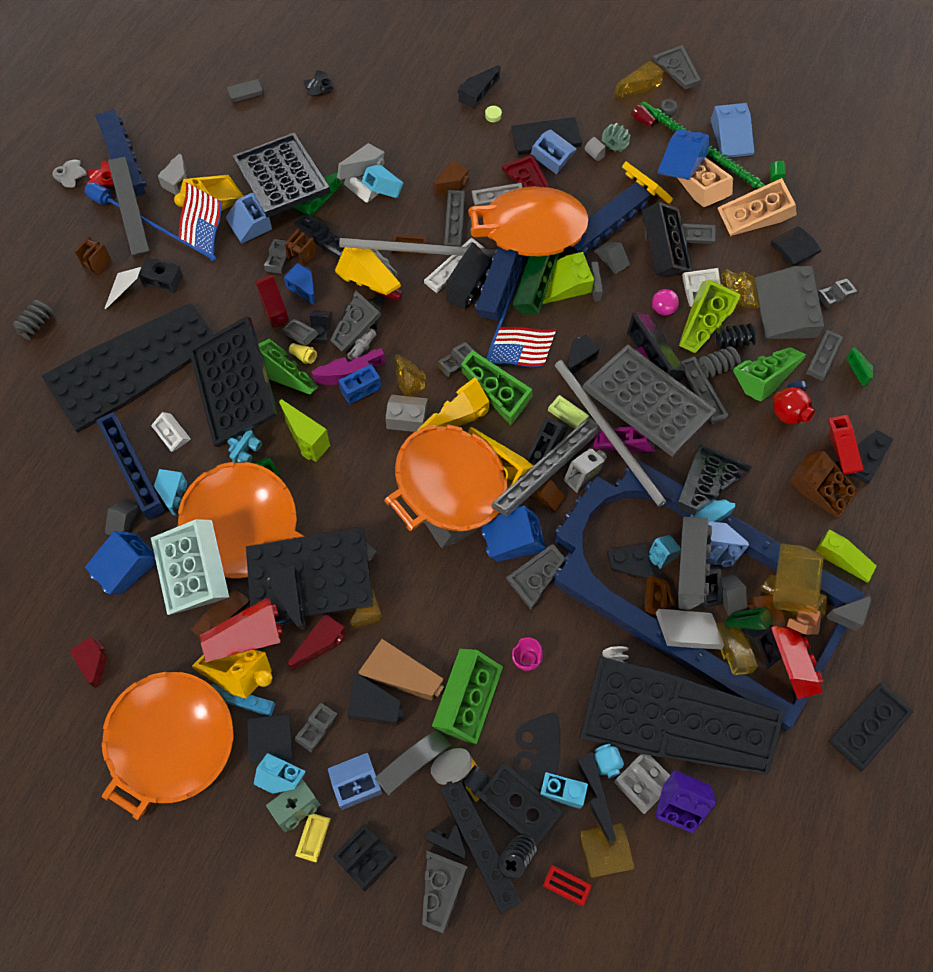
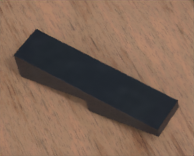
[294,213,345,261]
[577,752,616,847]

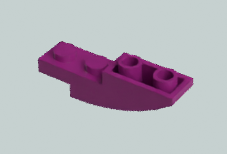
[311,348,385,385]

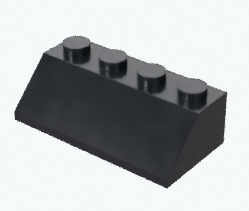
[642,202,693,278]
[627,312,686,382]

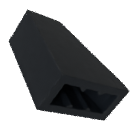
[347,674,404,726]

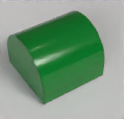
[770,161,785,183]

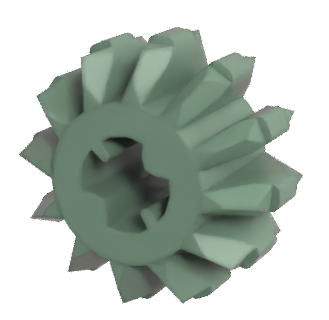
[601,123,631,153]

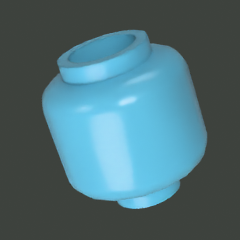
[594,744,624,778]

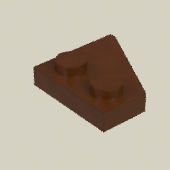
[644,575,676,618]

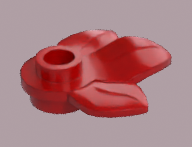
[87,161,114,187]

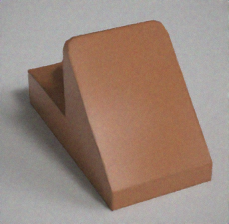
[787,605,821,635]

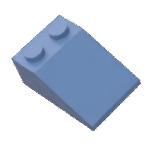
[711,103,755,158]

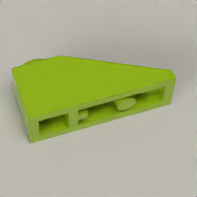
[814,530,876,583]

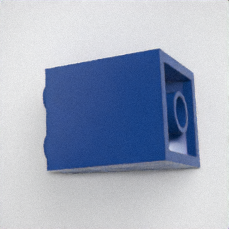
[481,506,546,562]
[85,531,156,595]

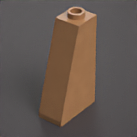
[358,639,445,701]

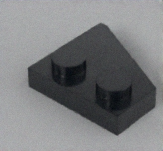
[607,544,654,579]

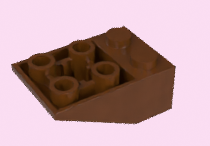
[789,451,859,518]

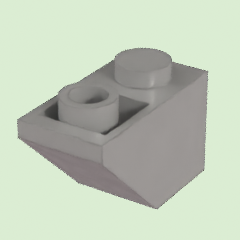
[158,154,187,195]

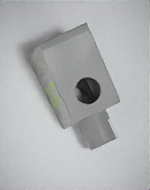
[564,449,607,493]

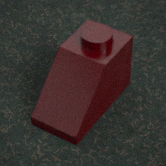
[69,637,107,688]

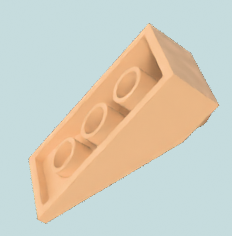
[678,157,733,207]
[717,178,797,236]

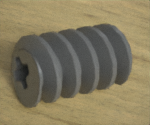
[12,300,54,340]
[699,346,741,378]

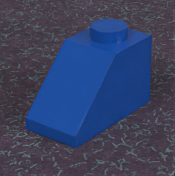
[284,263,316,305]

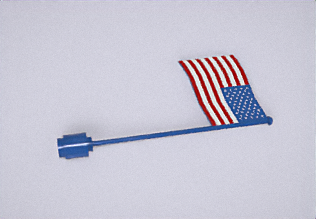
[85,182,221,261]
[486,255,556,367]

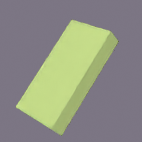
[548,395,589,429]

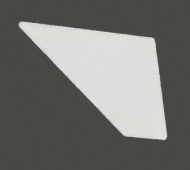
[105,267,141,309]

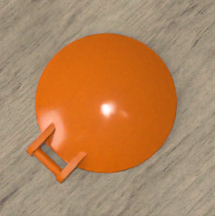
[468,186,588,256]
[384,425,507,532]
[177,462,305,579]
[102,672,233,820]

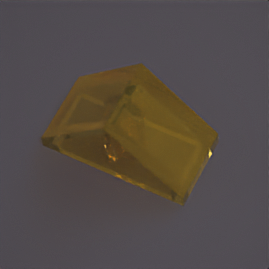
[350,588,382,629]

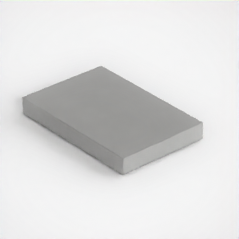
[656,609,724,649]

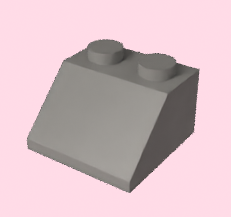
[385,395,428,432]

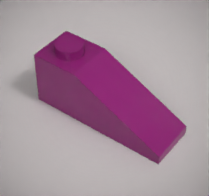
[593,426,655,453]

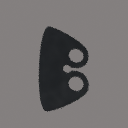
[514,713,560,791]

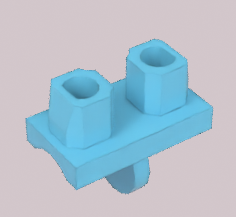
[227,430,262,463]

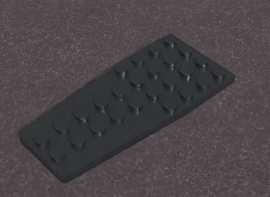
[42,303,214,433]
[580,655,783,774]

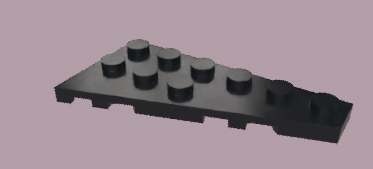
[676,444,752,516]

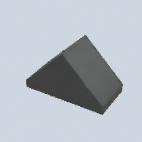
[594,242,630,275]
[105,499,140,536]
[721,574,747,617]
[827,596,871,631]

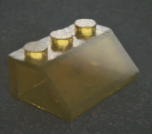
[773,544,824,614]

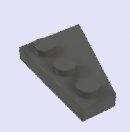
[653,45,701,90]
[330,291,382,354]
[506,544,565,610]
[422,851,468,934]

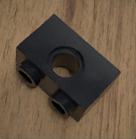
[138,257,183,293]

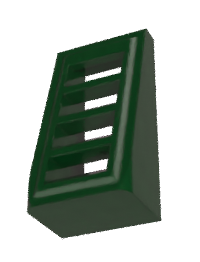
[724,607,773,630]

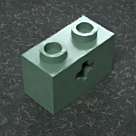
[266,779,321,832]

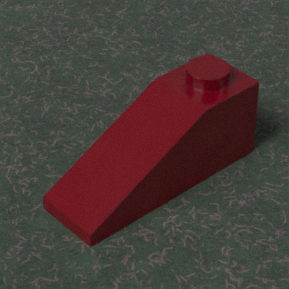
[255,274,289,328]
[287,614,346,670]

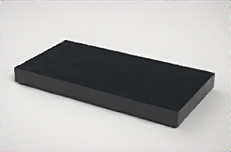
[511,117,582,155]
[827,682,913,772]

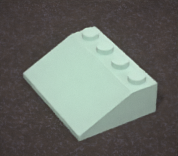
[151,519,229,615]

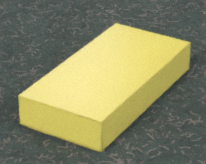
[295,813,331,863]

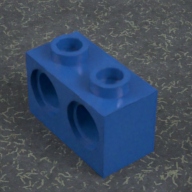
[338,364,381,405]

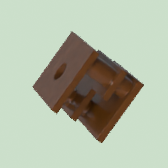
[284,229,316,267]
[74,236,111,275]

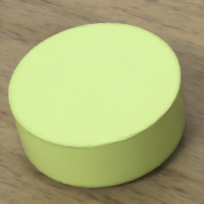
[485,106,502,122]

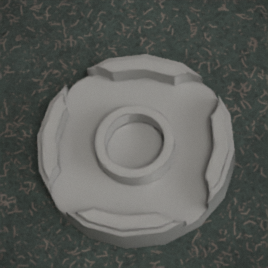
[431,748,472,785]

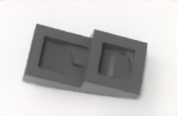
[264,239,287,274]
[818,279,857,308]
[437,342,477,378]
[295,703,338,753]

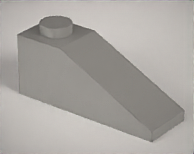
[337,143,385,180]

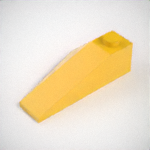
[335,247,401,295]
[417,377,489,431]
[468,427,533,489]

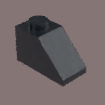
[568,334,600,374]
[740,626,782,669]

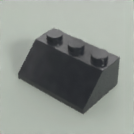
[446,242,490,310]

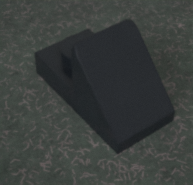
[309,310,332,344]
[424,824,466,860]

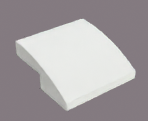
[682,268,723,307]

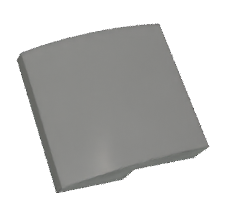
[614,754,670,814]

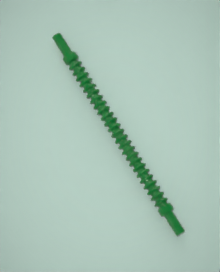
[640,101,766,189]

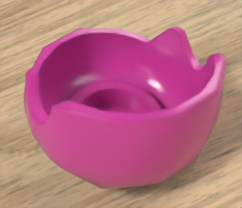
[652,289,679,316]
[512,637,543,671]

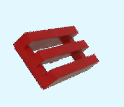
[542,865,592,907]

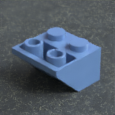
[531,129,577,174]
[225,193,272,244]
[706,521,749,567]
[328,753,382,810]

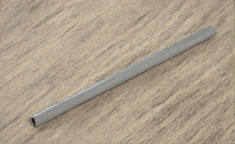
[339,238,497,258]
[555,360,666,507]

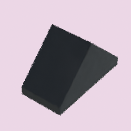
[701,567,722,608]

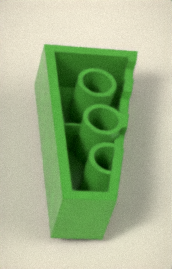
[461,350,532,426]

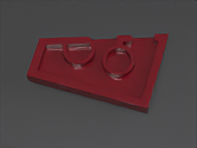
[502,155,550,188]

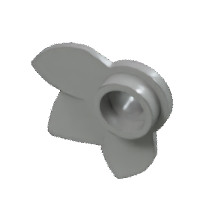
[52,160,87,188]

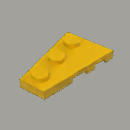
[622,162,673,204]

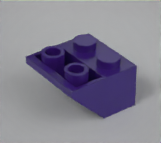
[655,770,716,833]

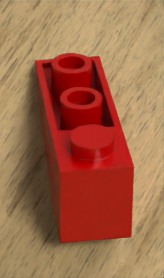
[829,415,863,475]

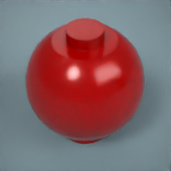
[773,387,815,425]

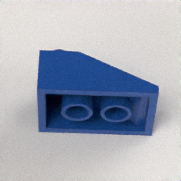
[658,129,709,180]

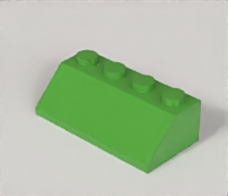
[432,649,503,745]

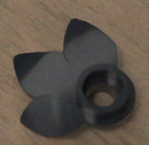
[303,70,334,96]

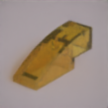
[715,621,758,675]

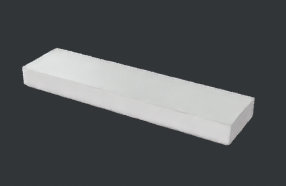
[424,238,484,293]

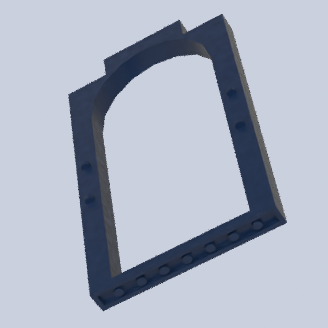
[553,459,865,732]

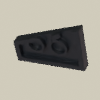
[835,430,893,484]

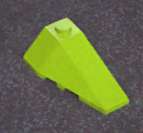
[679,279,741,353]

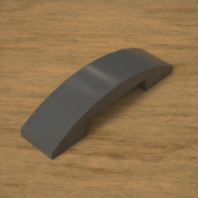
[375,730,452,795]

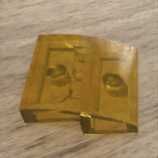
[721,269,759,308]
[580,823,634,878]

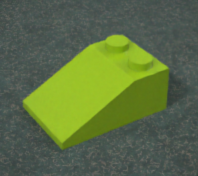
[542,252,594,304]
[279,399,330,462]

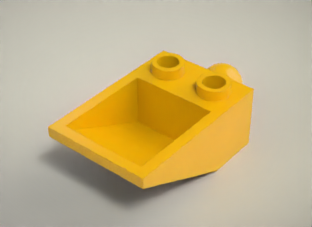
[174,175,244,211]
[192,650,272,699]

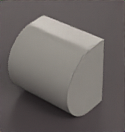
[585,137,605,161]

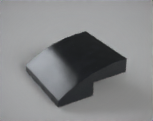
[771,226,821,267]
[247,714,293,764]
[333,824,397,891]

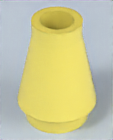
[289,343,317,364]

